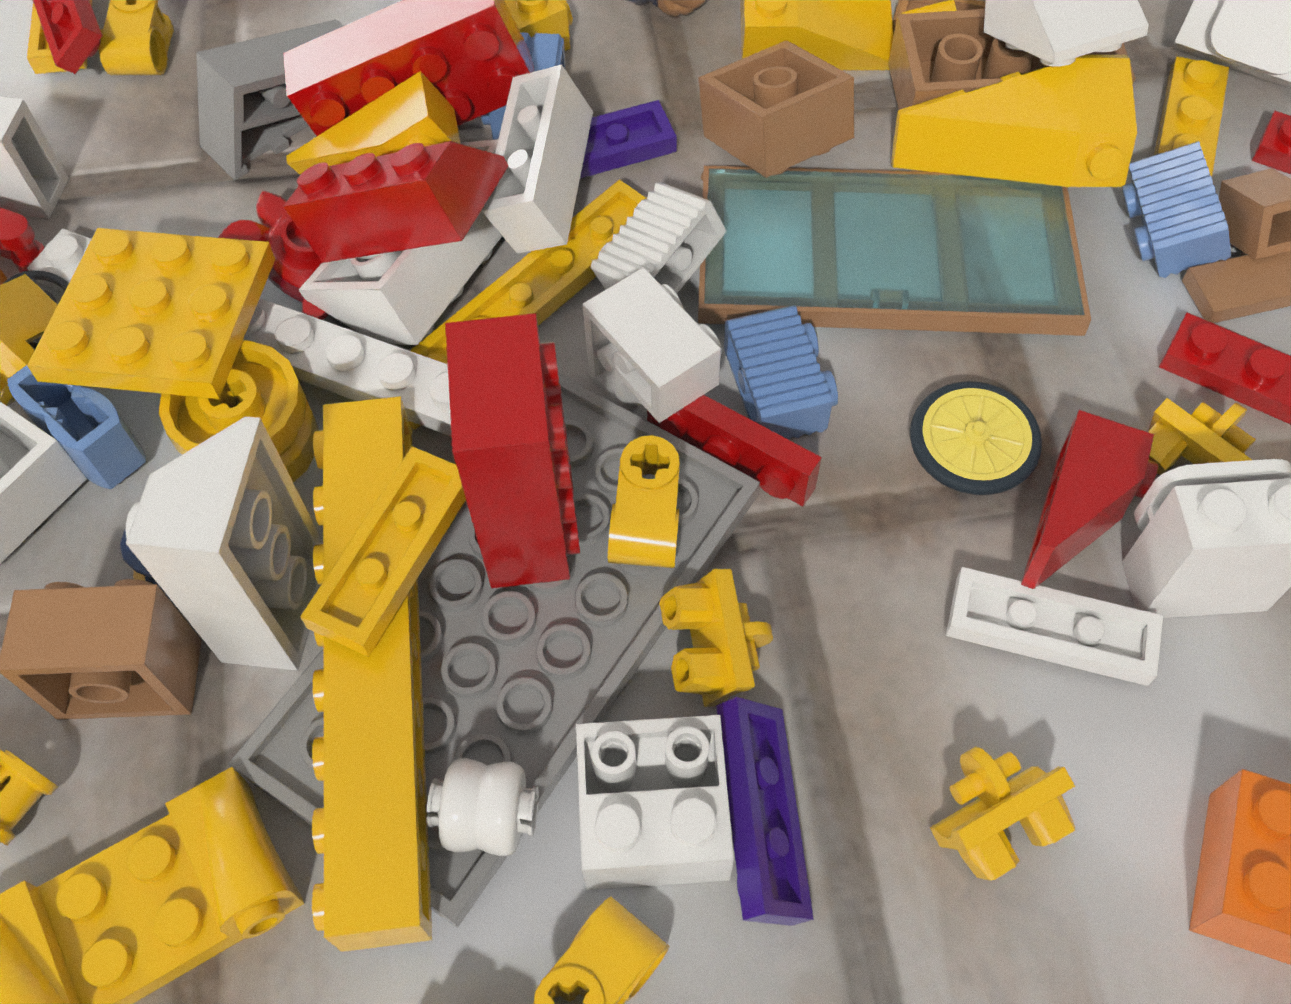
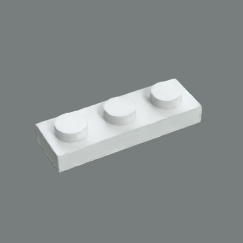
[946,567,1163,686]

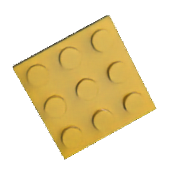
[27,228,275,399]

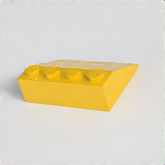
[740,0,894,70]

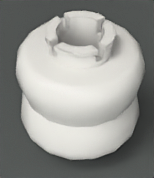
[427,758,539,856]

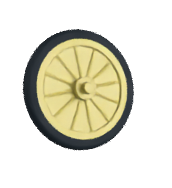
[910,381,1042,495]

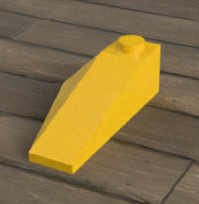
[891,55,1137,187]

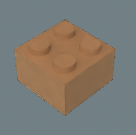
[698,40,854,178]
[0,579,202,720]

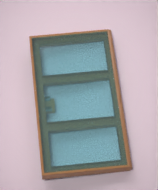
[698,165,1091,336]

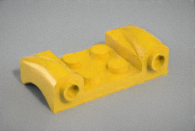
[0,767,305,1004]

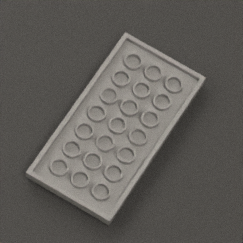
[228,373,760,928]

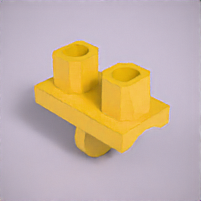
[1148,398,1256,475]
[659,569,773,707]
[930,746,1076,881]

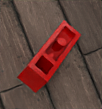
[1021,410,1158,589]

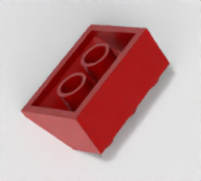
[283,141,509,263]

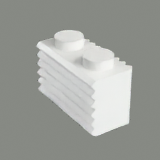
[591,183,727,294]

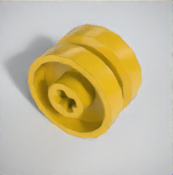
[159,340,319,483]

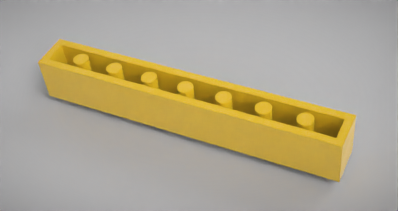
[312,396,432,952]

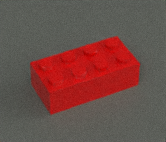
[283,0,535,136]
[445,313,580,589]

